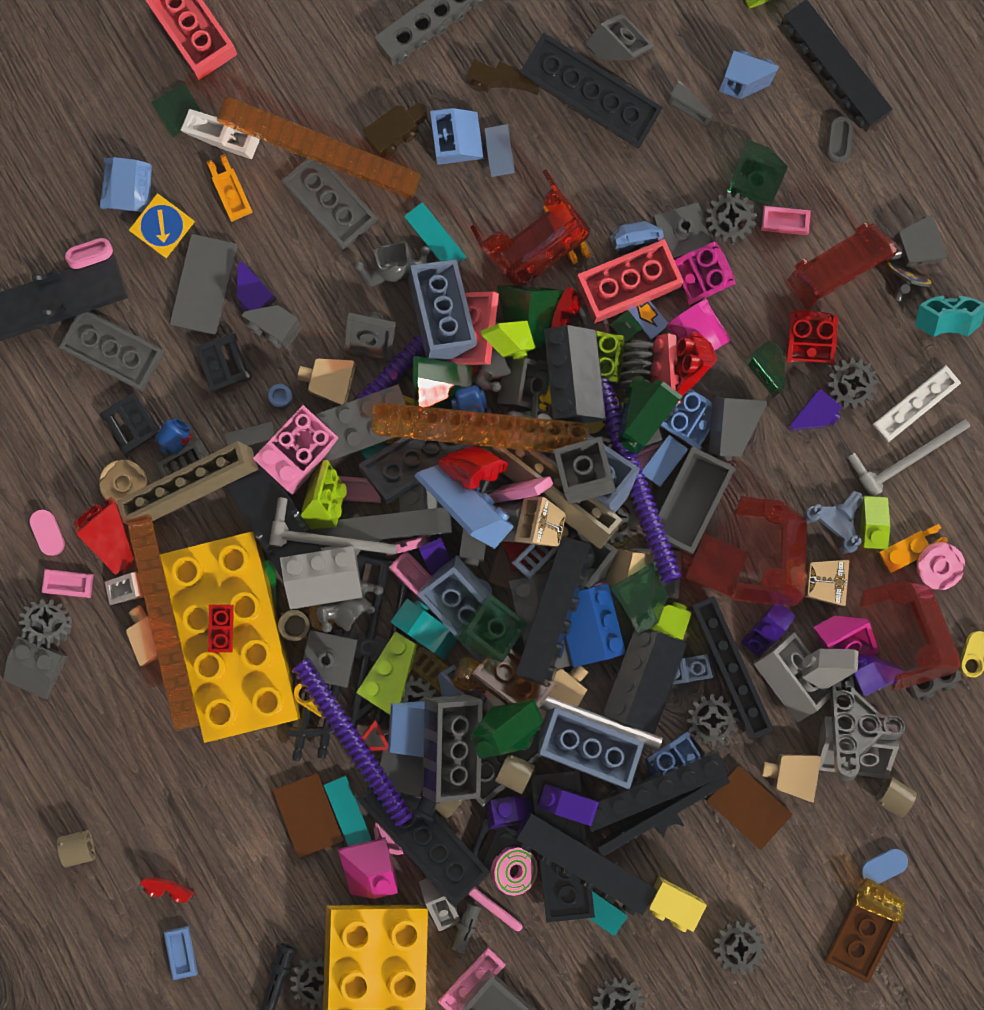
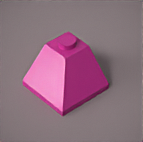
[814,616,879,656]
[338,837,398,899]

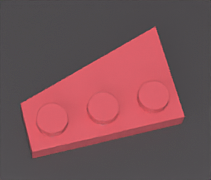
[650,333,680,404]

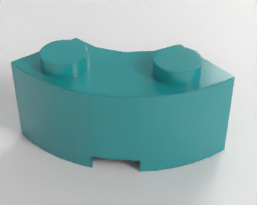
[915,296,984,337]
[391,599,458,660]

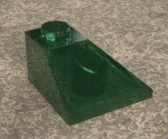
[727,139,788,206]
[744,340,785,398]
[611,563,668,635]
[454,594,528,662]

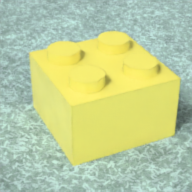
[648,876,707,932]

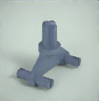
[802,491,863,554]

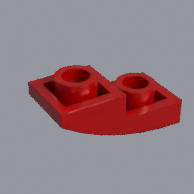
[551,287,581,328]
[208,604,234,653]
[140,877,195,903]

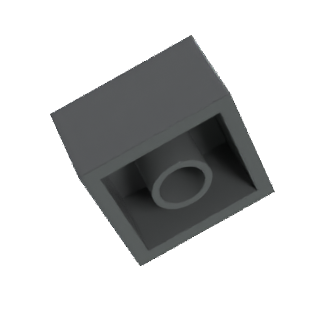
[554,437,616,504]

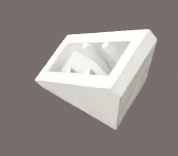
[105,572,146,605]

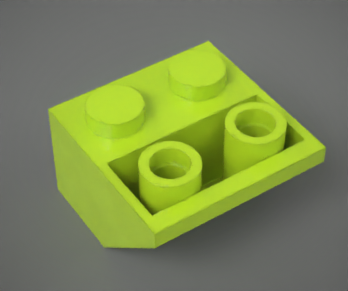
[301,460,347,529]

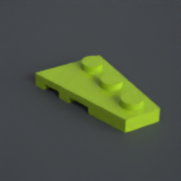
[356,631,417,714]

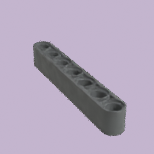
[306,507,452,548]

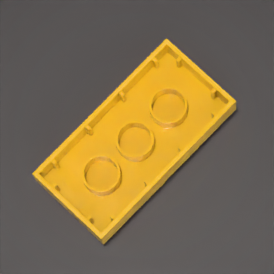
[160,531,301,743]
[323,904,428,1010]

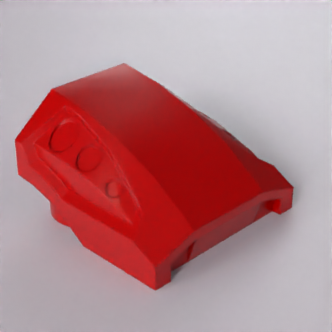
[786,310,838,365]
[674,332,717,396]
[438,446,509,489]

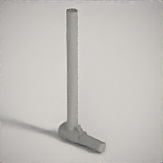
[847,419,970,496]
[269,497,397,554]

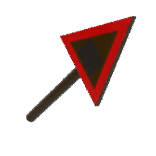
[361,720,389,751]

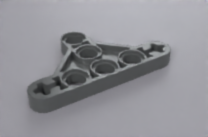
[830,674,905,782]

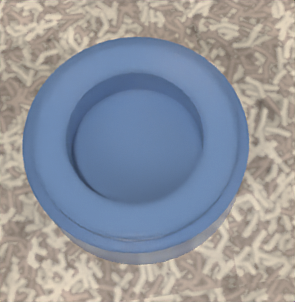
[268,384,293,408]

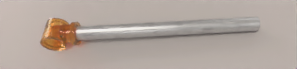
[452,657,662,751]

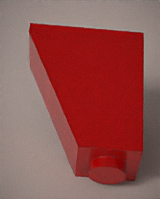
[74,497,134,575]

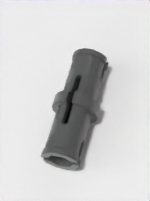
[450,902,482,954]

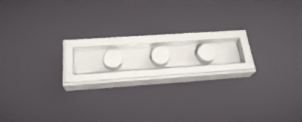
[872,365,961,443]

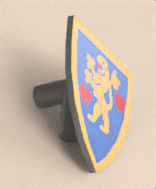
[887,262,931,302]

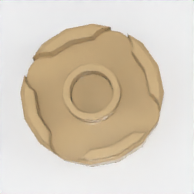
[99,460,148,506]

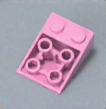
[253,405,338,495]

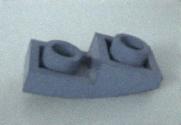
[485,124,515,177]
[673,654,715,684]

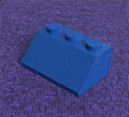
[564,583,626,667]

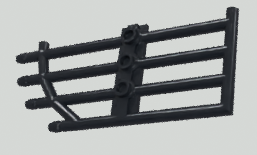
[289,553,409,762]

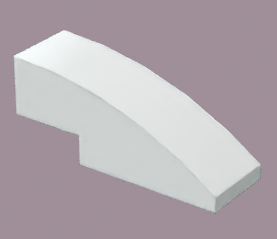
[181,109,260,159]

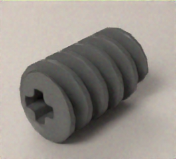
[620,340,654,389]

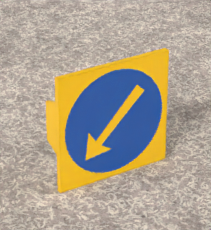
[129,193,195,259]

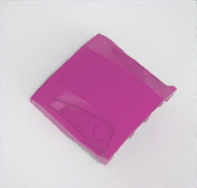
[674,242,736,305]
[666,299,731,351]

